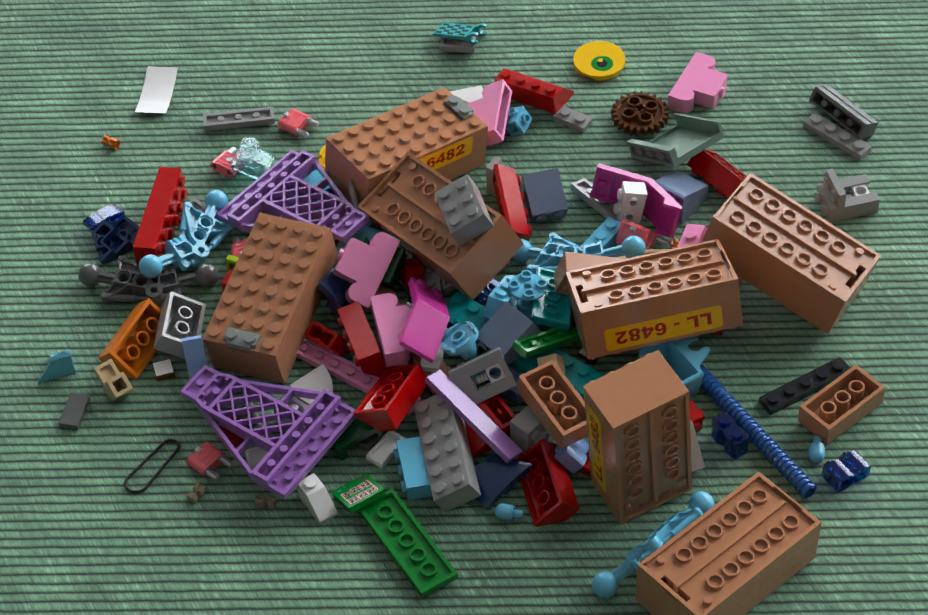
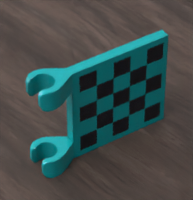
[433,22,487,45]

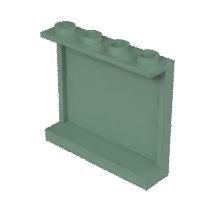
[627,113,725,167]

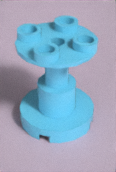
[508,270,547,330]
[440,321,498,384]

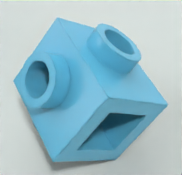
[506,106,532,136]

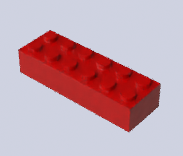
[133,167,188,265]

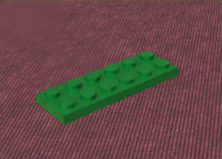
[358,488,458,598]

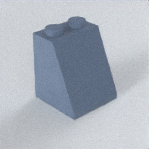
[519,168,568,223]
[655,170,708,224]
[477,301,541,365]

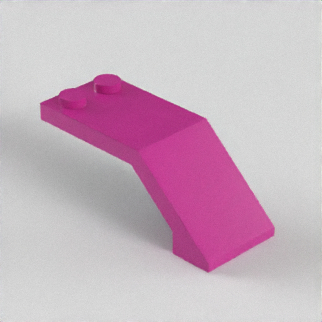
[590,163,682,239]
[397,277,450,363]

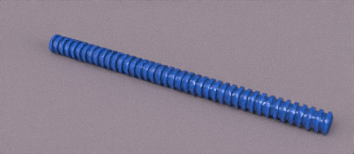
[700,364,817,499]

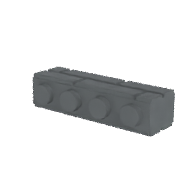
[809,84,878,140]

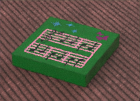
[331,474,386,514]

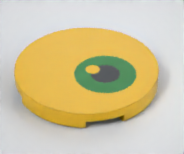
[573,41,625,81]

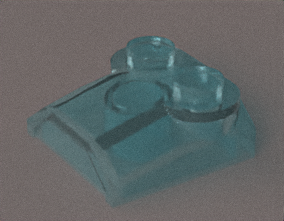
[231,137,275,179]

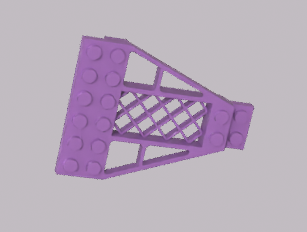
[216,150,370,243]
[180,365,356,500]

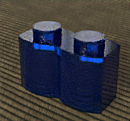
[711,412,749,459]
[821,450,871,492]

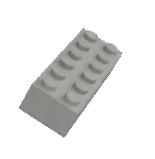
[414,394,481,512]

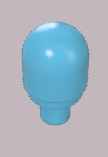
[808,436,825,463]
[495,503,524,521]

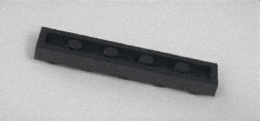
[759,357,850,415]

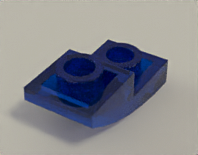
[83,204,125,231]

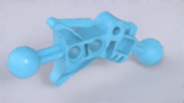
[139,190,234,278]
[512,232,646,274]
[592,491,714,598]

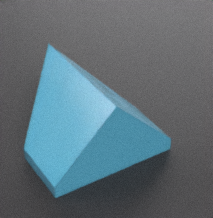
[37,350,75,384]

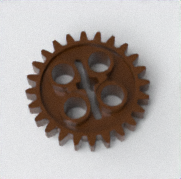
[611,91,669,137]

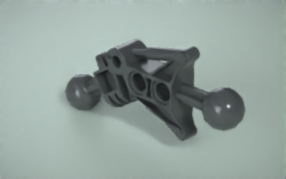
[78,255,219,308]

